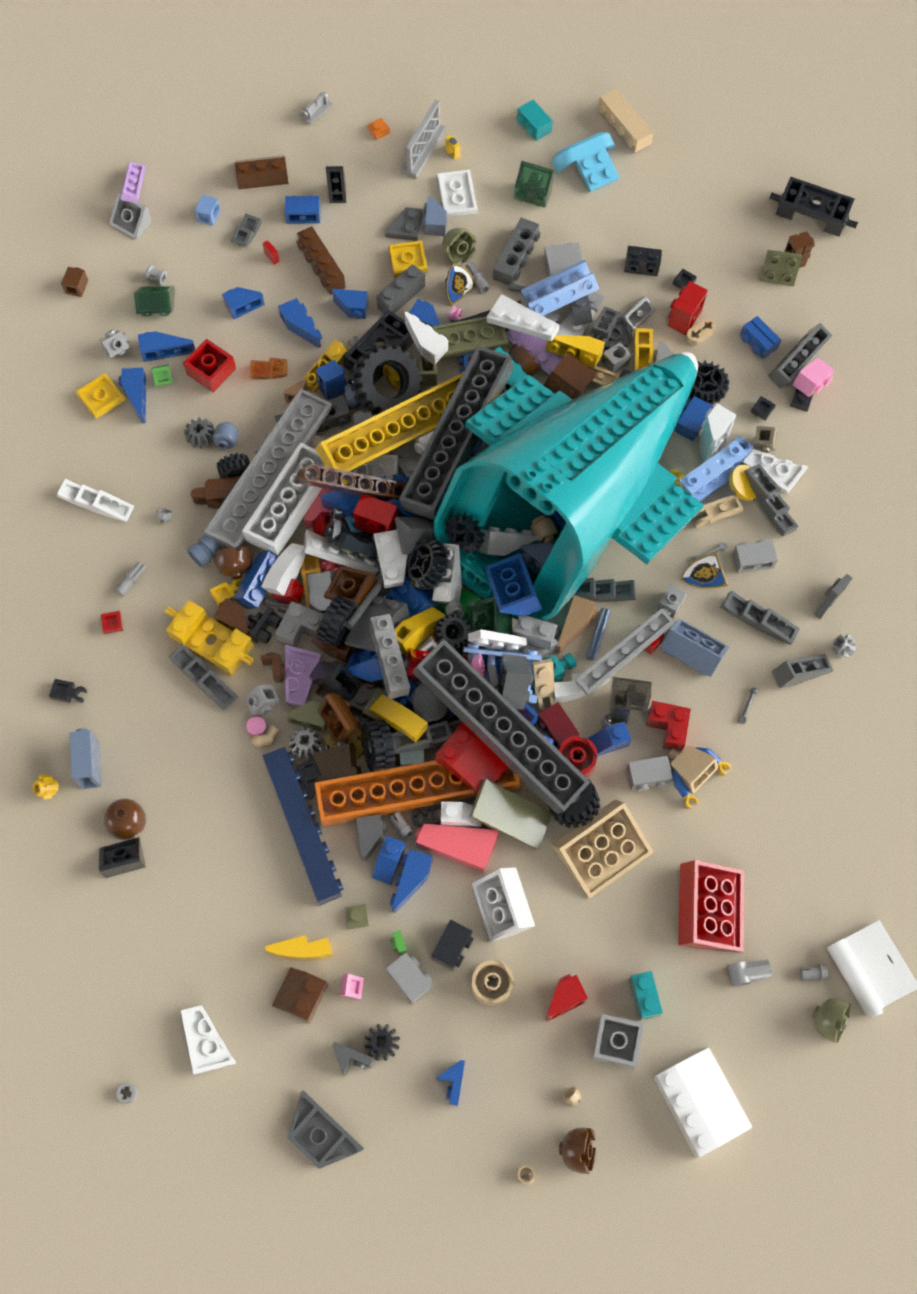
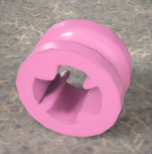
[449,306,462,322]

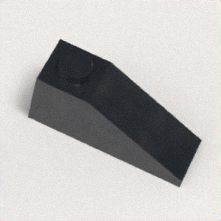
[326,166,346,203]

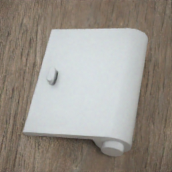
[827,920,917,1018]

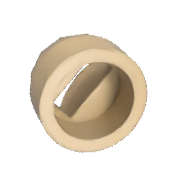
[562,1086,581,1106]
[517,1165,535,1185]

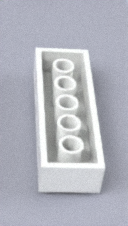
[242,442,329,556]

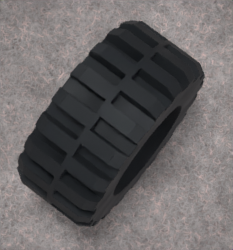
[350,345,423,415]

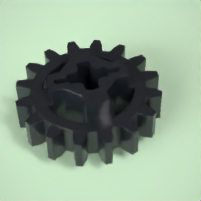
[445,513,485,553]

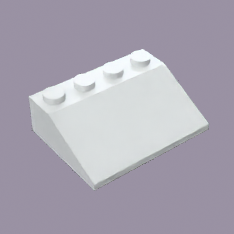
[653,1048,752,1158]

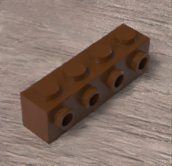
[296,226,346,295]

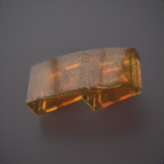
[250,358,287,379]

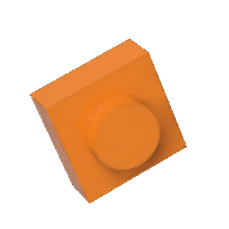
[367,118,390,140]

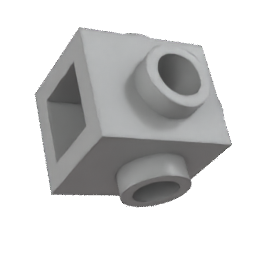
[99,329,130,358]
[245,685,280,716]

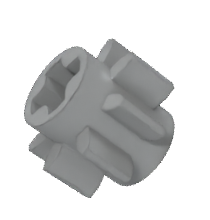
[831,634,857,658]

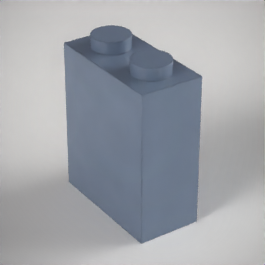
[70,728,101,789]

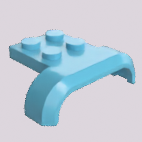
[551,132,620,193]

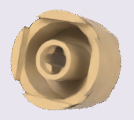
[471,960,514,1006]

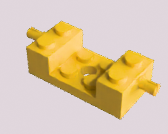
[165,600,254,676]

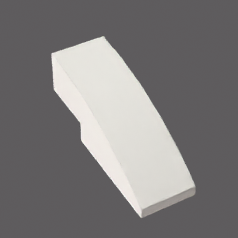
[261,543,306,596]
[554,673,610,703]

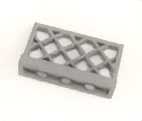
[401,99,445,179]

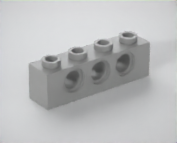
[369,614,410,699]

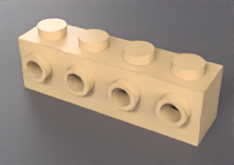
[598,89,653,152]

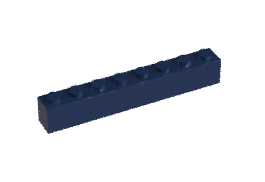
[262,747,344,906]

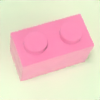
[792,358,834,397]

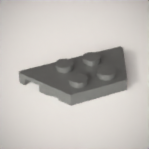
[287,1090,364,1169]

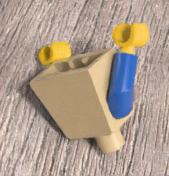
[668,746,730,809]

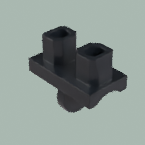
[247,606,281,644]

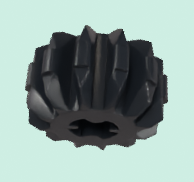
[364,1024,400,1061]

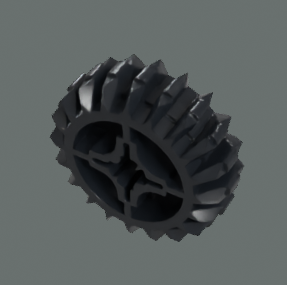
[688,360,730,405]
[406,538,450,590]

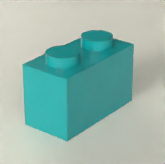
[516,99,553,141]
[629,971,663,1021]

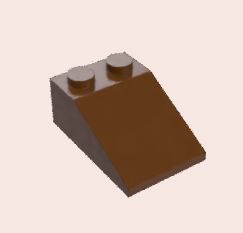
[318,694,361,743]

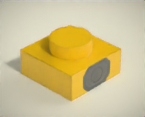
[444,134,460,159]

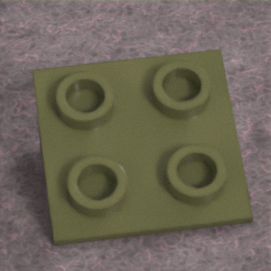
[760,250,802,286]

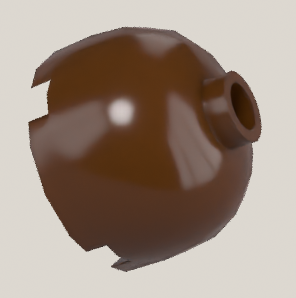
[508,343,541,377]
[213,547,252,579]
[104,798,146,840]
[559,1127,596,1174]

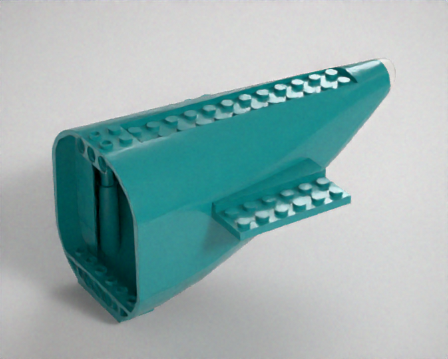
[434,352,704,621]

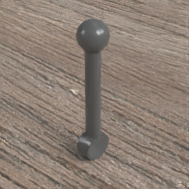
[738,687,758,724]

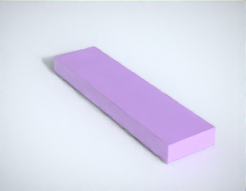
[121,162,146,203]

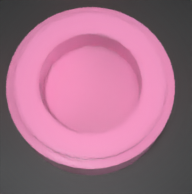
[246,717,267,736]

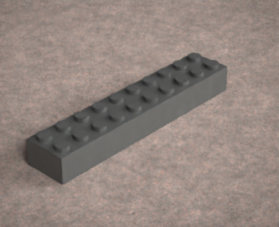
[399,346,513,520]
[412,639,590,814]

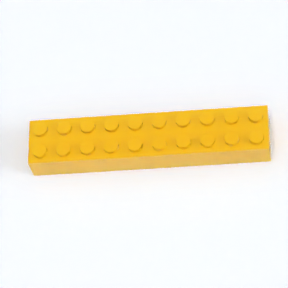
[315,372,464,472]

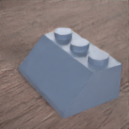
[660,619,729,677]

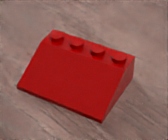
[436,722,508,793]
[678,860,744,952]

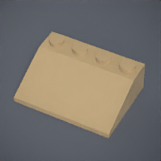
[551,799,654,899]

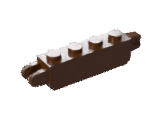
[190,476,241,509]

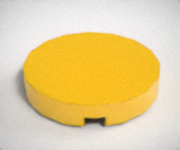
[729,465,757,501]

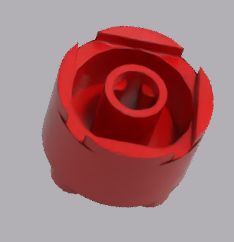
[558,736,597,778]

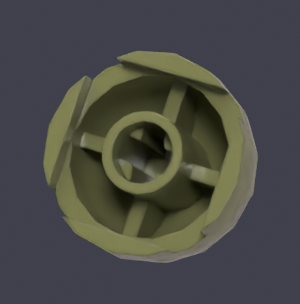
[442,228,477,264]
[813,998,852,1043]

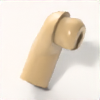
[251,726,280,748]

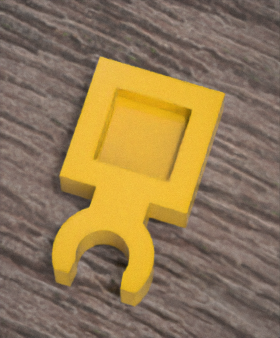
[210,579,241,607]

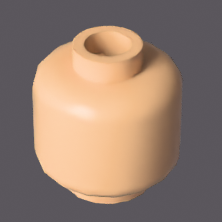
[530,515,558,543]

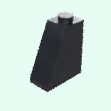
[309,661,361,700]

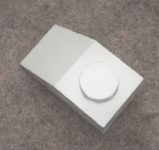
[441,802,481,828]

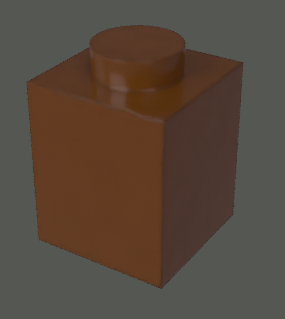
[61,267,88,297]

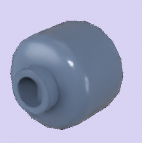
[212,422,239,450]

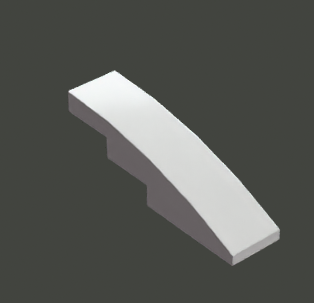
[57,479,134,522]

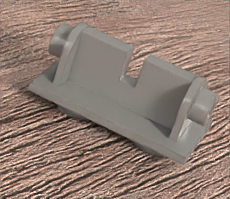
[299,92,333,124]

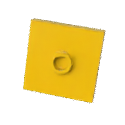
[388,240,428,277]
[75,373,126,419]

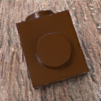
[261,652,286,683]

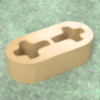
[686,318,716,346]

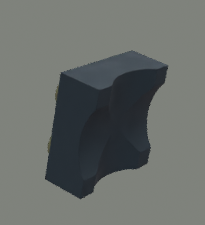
[335,526,377,558]

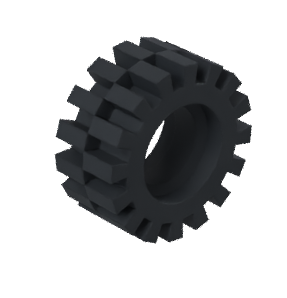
[217,453,250,478]
[433,613,471,649]

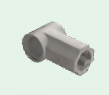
[727,959,772,987]

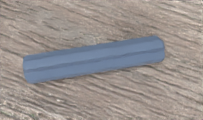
[586,608,611,661]

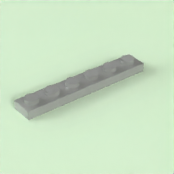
[575,608,675,696]

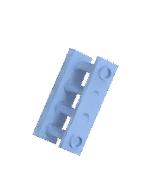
[521,260,599,316]
[679,440,748,502]
[462,643,542,703]

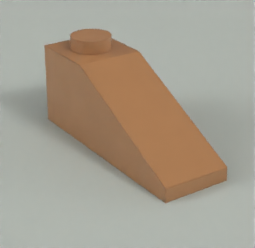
[556,595,597,654]

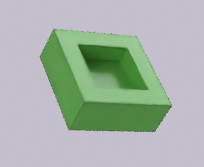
[151,364,173,386]
[390,930,407,956]

